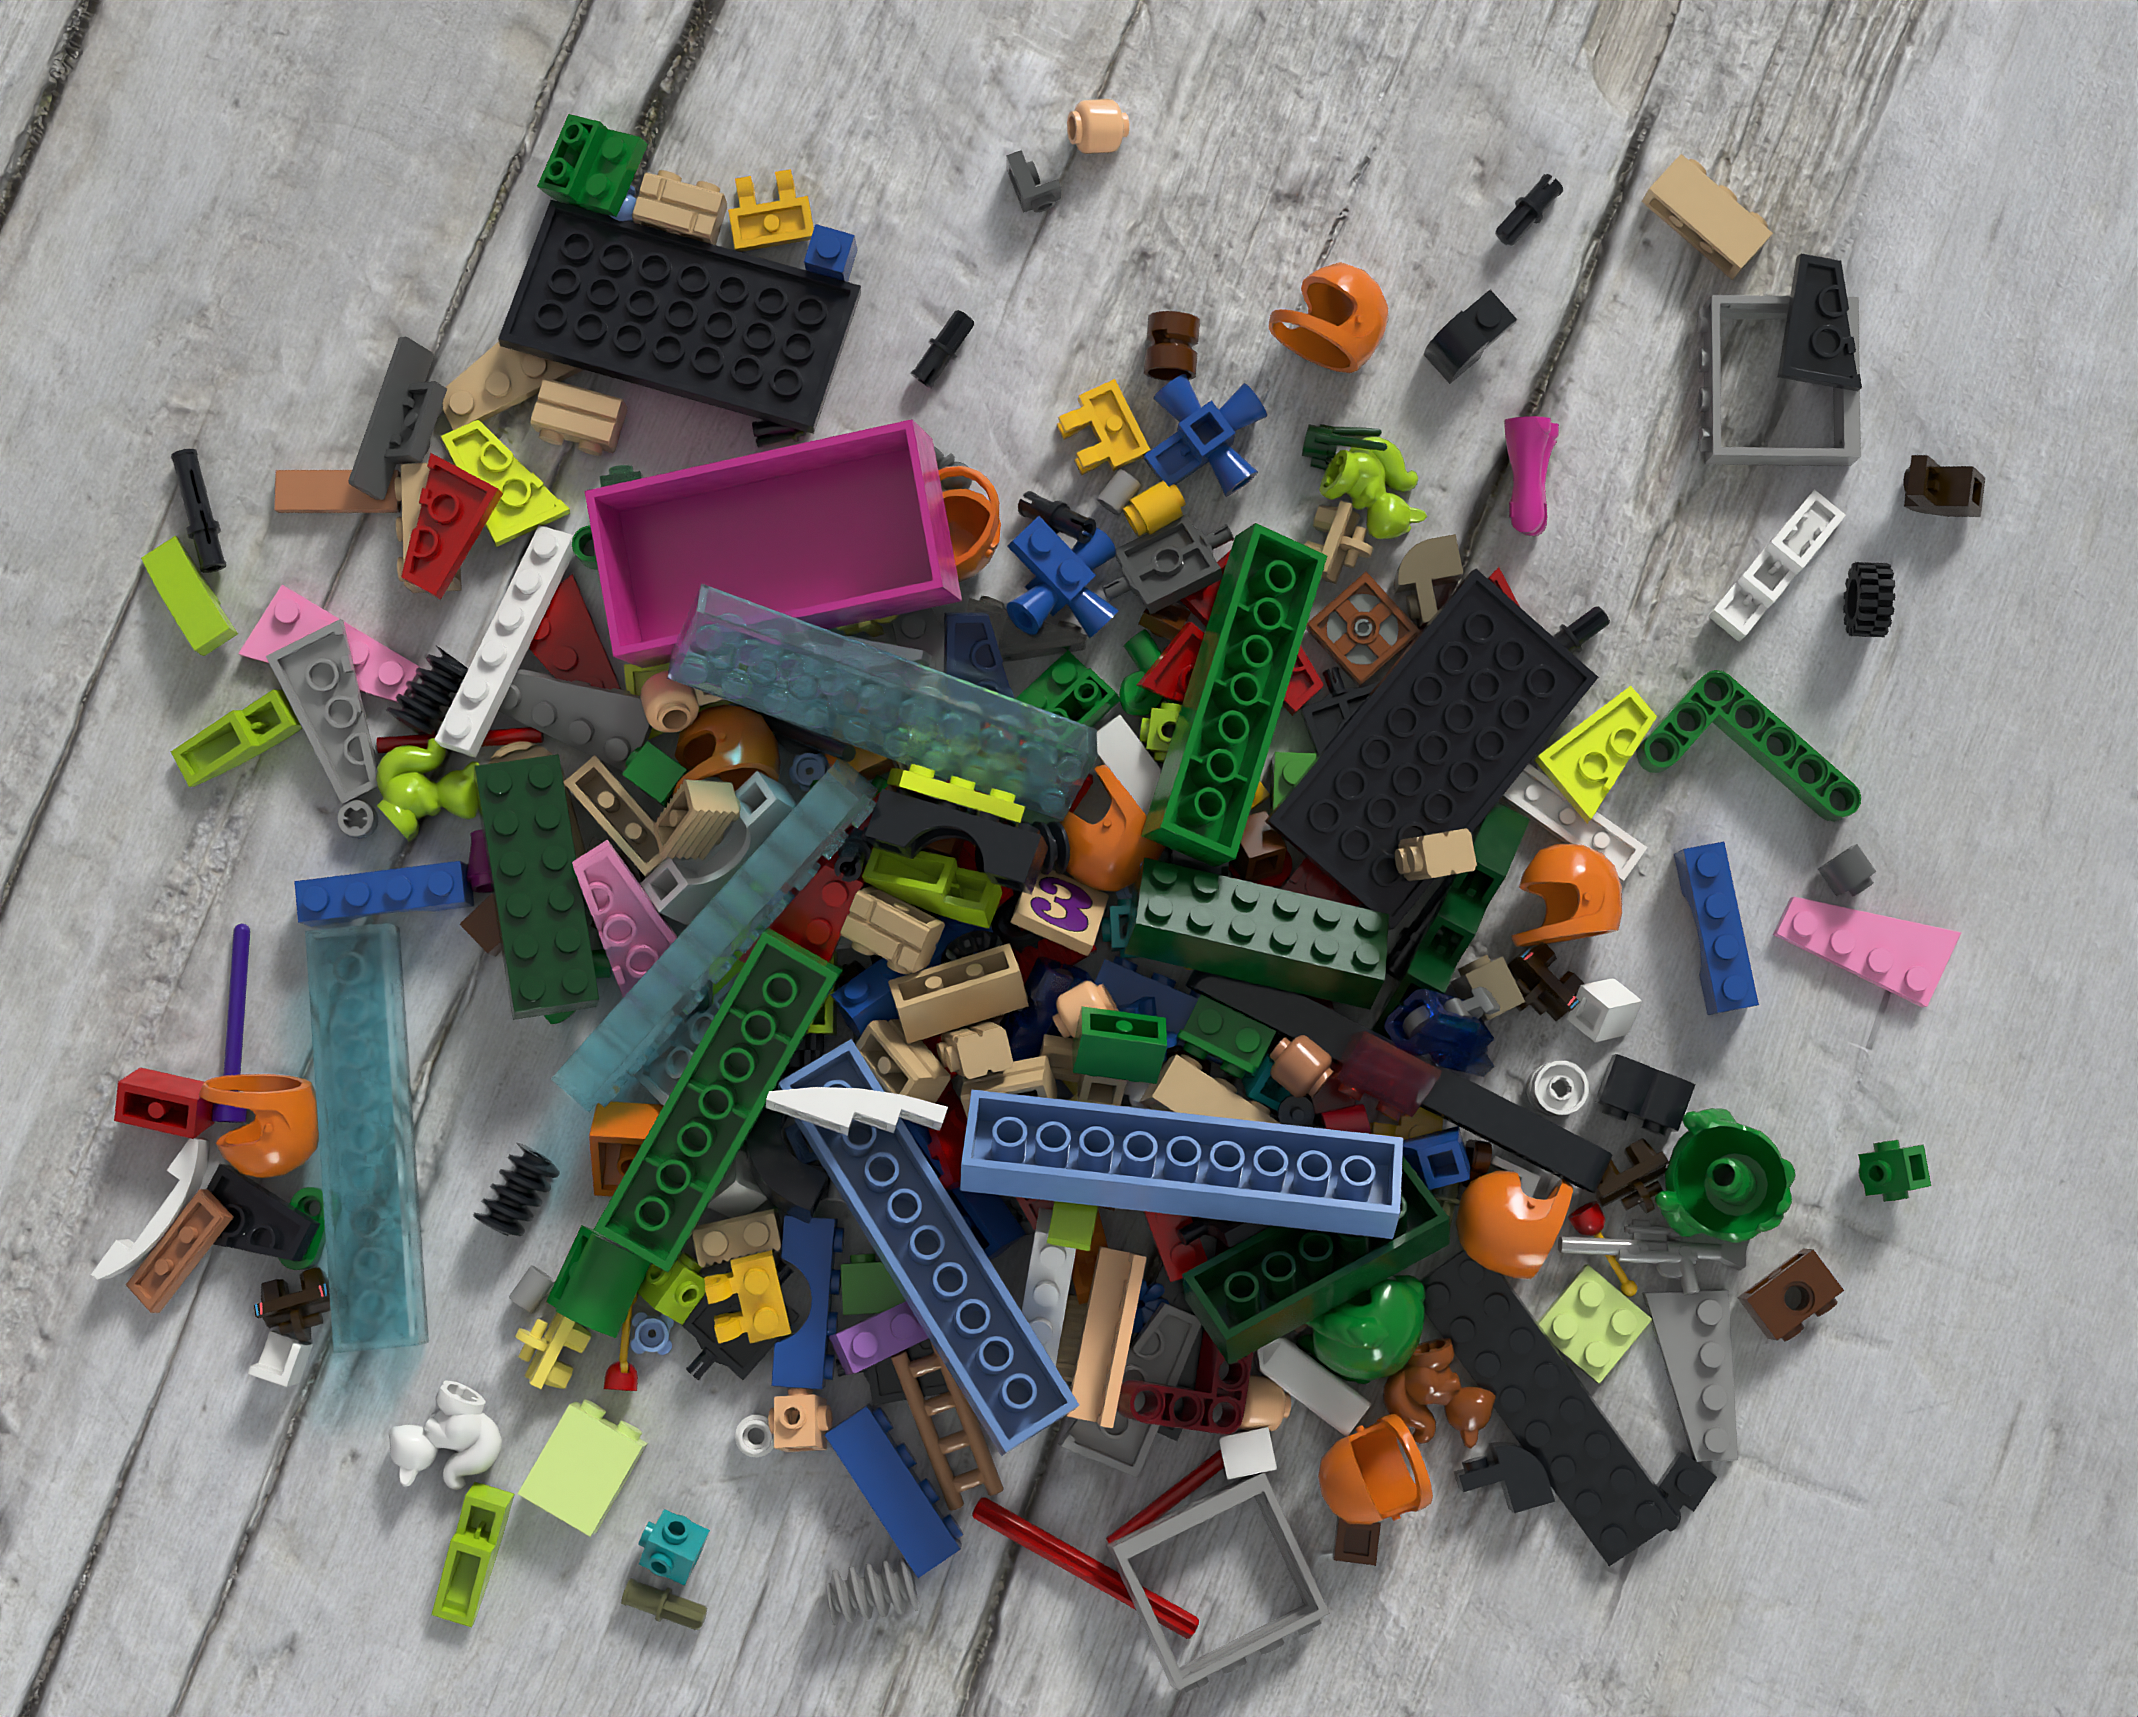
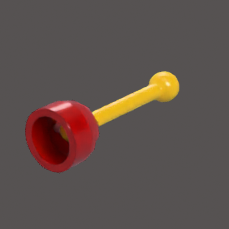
[1568,1201,1638,1297]
[603,1294,638,1391]

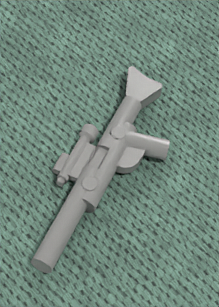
[1558,1219,1750,1295]

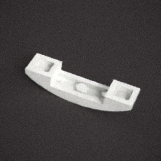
[91,1136,210,1280]

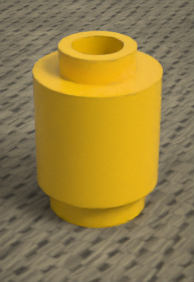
[1122,481,1186,537]

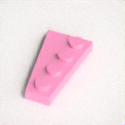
[238,585,421,703]
[572,839,699,1016]
[1773,897,1962,1008]

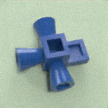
[1144,374,1267,497]
[1006,516,1119,639]

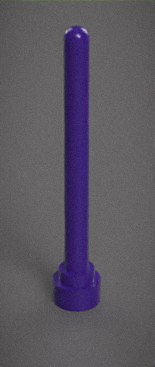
[212,923,250,1123]

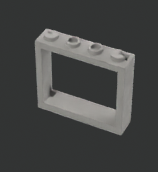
[1697,295,1861,466]
[1106,1472,1330,1692]

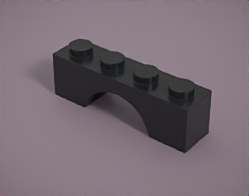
[865,788,1048,895]

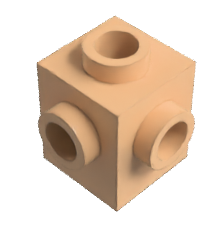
[768,1388,833,1452]

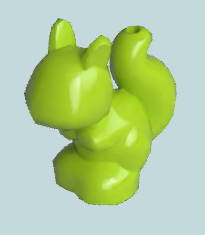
[1319,436,1428,539]
[376,738,479,842]

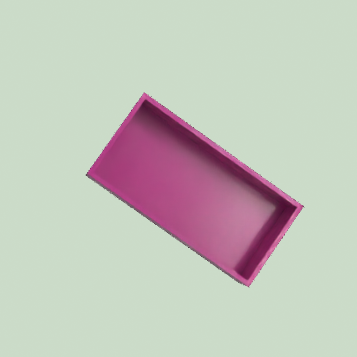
[585,419,962,668]

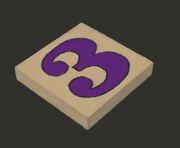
[1011,870,1109,956]

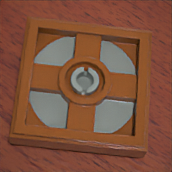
[1306,571,1421,687]

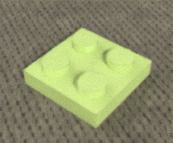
[1537,1264,1653,1384]

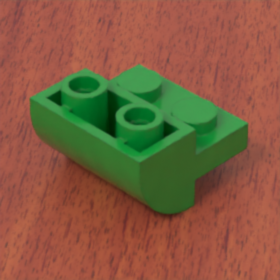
[537,114,648,217]
[1015,650,1120,757]
[546,1225,650,1338]

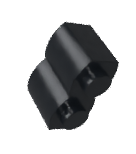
[1595,1054,1696,1137]

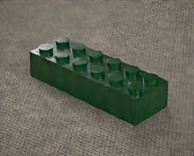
[474,754,599,1020]
[1124,857,1389,1010]
[1182,1156,1450,1365]

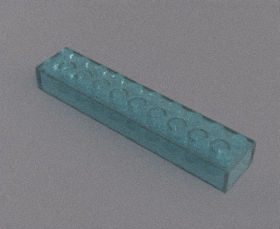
[667,583,1097,821]
[551,758,878,1113]
[305,923,429,1353]

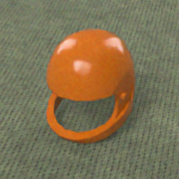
[1269,262,1389,373]
[938,466,1001,582]
[672,704,781,798]
[1059,765,1166,891]
[1511,844,1622,947]
[199,1074,322,1178]
[1455,1170,1573,1279]
[1318,1414,1433,1525]

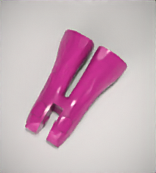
[1504,416,1559,537]

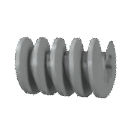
[827,1558,918,1625]

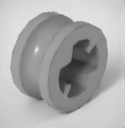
[337,800,378,839]

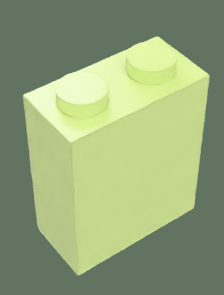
[517,1399,648,1537]

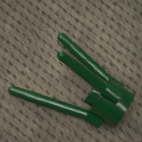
[1302,424,1387,471]

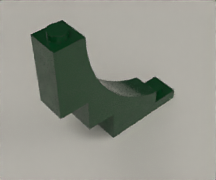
[1371,802,1530,1049]

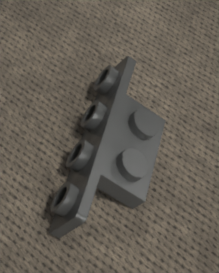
[348,337,447,500]

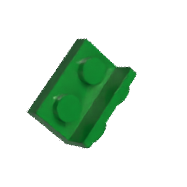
[1177,994,1277,1080]

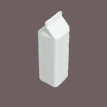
[1255,1336,1371,1437]

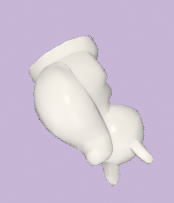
[389,1380,502,1490]

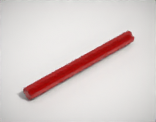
[972,1497,1199,1639]

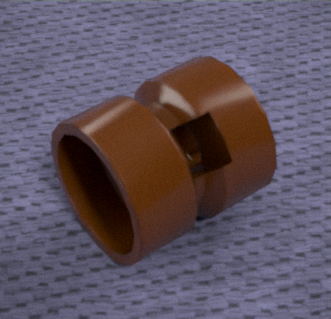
[1144,311,1200,381]

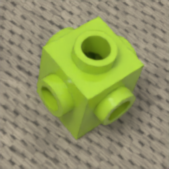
[1139,703,1182,764]
[637,1252,706,1325]

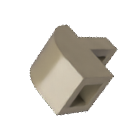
[1394,534,1464,630]

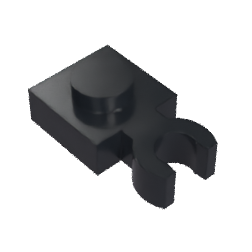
[1656,1451,1717,1532]

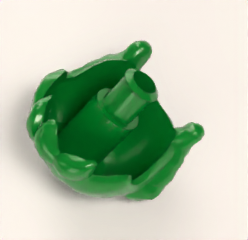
[1655,1108,1796,1243]
[1296,1275,1425,1384]

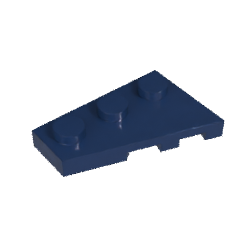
[943,613,1026,739]

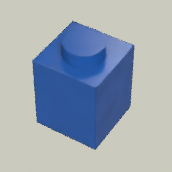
[804,224,858,282]

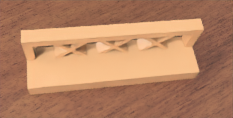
[1066,1246,1147,1428]

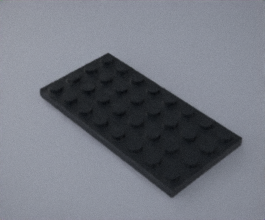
[498,200,861,434]
[1265,569,1599,930]

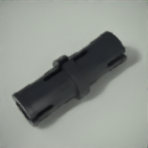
[1018,491,1096,544]

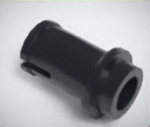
[752,420,806,448]

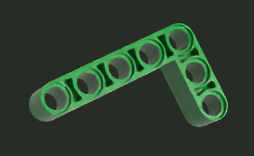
[1637,670,1861,822]

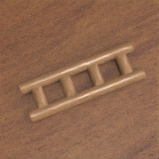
[890,1341,1004,1511]

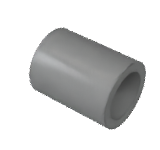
[1097,469,1141,516]
[509,1265,555,1313]

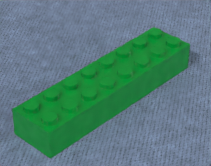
[1141,523,1328,867]
[593,928,843,1272]

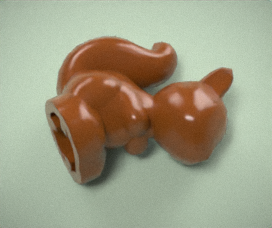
[1382,1338,1496,1449]

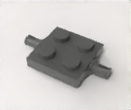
[1102,514,1234,615]

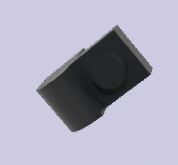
[1423,289,1517,384]
[1454,1442,1555,1513]

